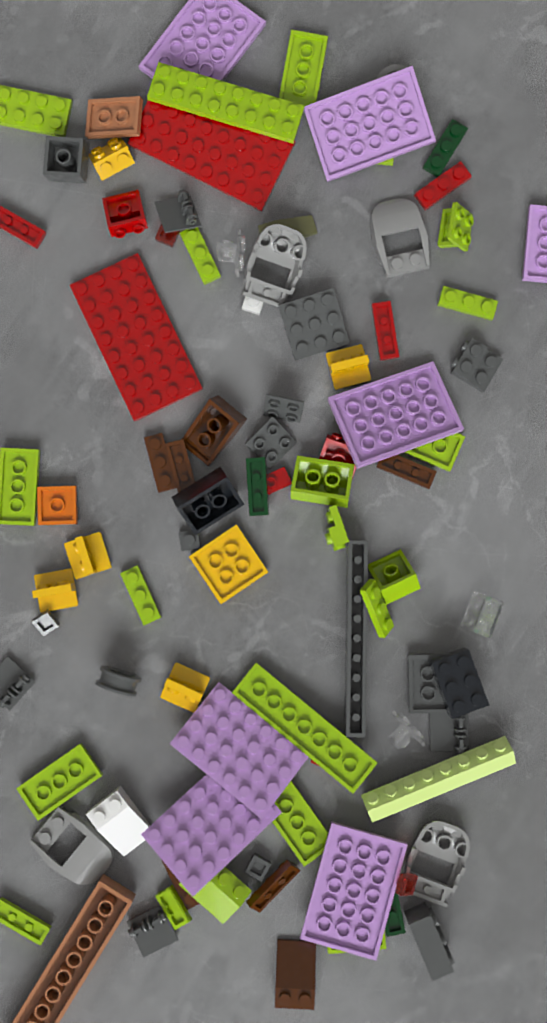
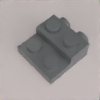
[450,338,503,392]

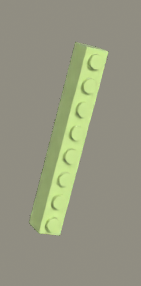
[361,736,516,823]

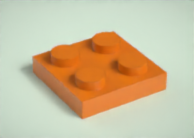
[37,486,78,525]

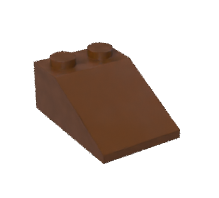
[182,395,247,467]
[275,939,316,1010]

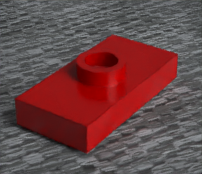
[267,466,292,495]

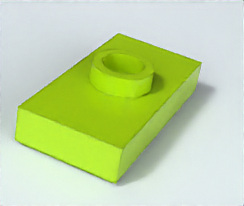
[155,884,192,930]

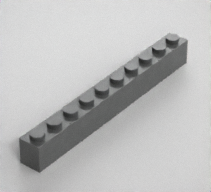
[344,540,368,737]

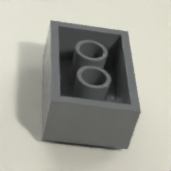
[404,902,455,981]

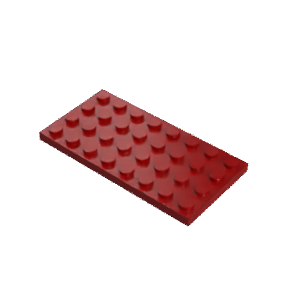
[127,100,296,212]
[70,253,203,422]

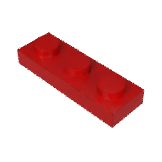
[414,161,472,211]
[0,206,47,249]
[371,301,399,361]

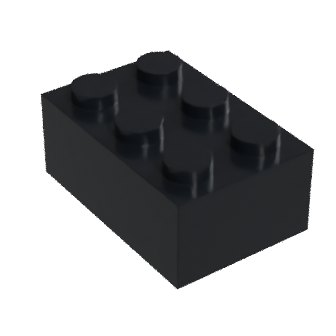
[171,466,245,535]
[428,647,489,719]

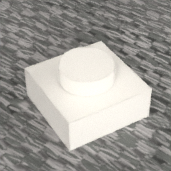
[242,296,264,315]

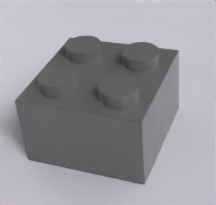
[43,136,89,183]

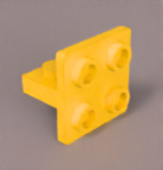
[89,138,135,181]
[326,344,371,390]
[64,532,112,579]
[32,568,78,613]
[160,662,210,713]

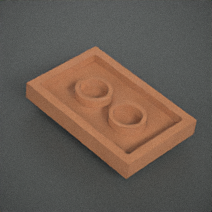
[85,96,143,139]

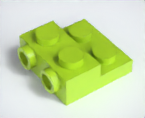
[324,505,349,551]

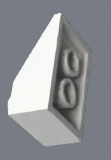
[86,785,150,856]

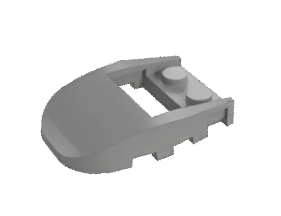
[369,198,430,278]
[241,224,307,307]
[29,804,114,885]
[402,821,470,907]

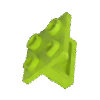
[437,202,474,251]

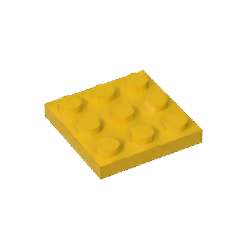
[189,524,268,604]

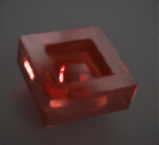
[155,223,180,248]
[395,873,418,896]

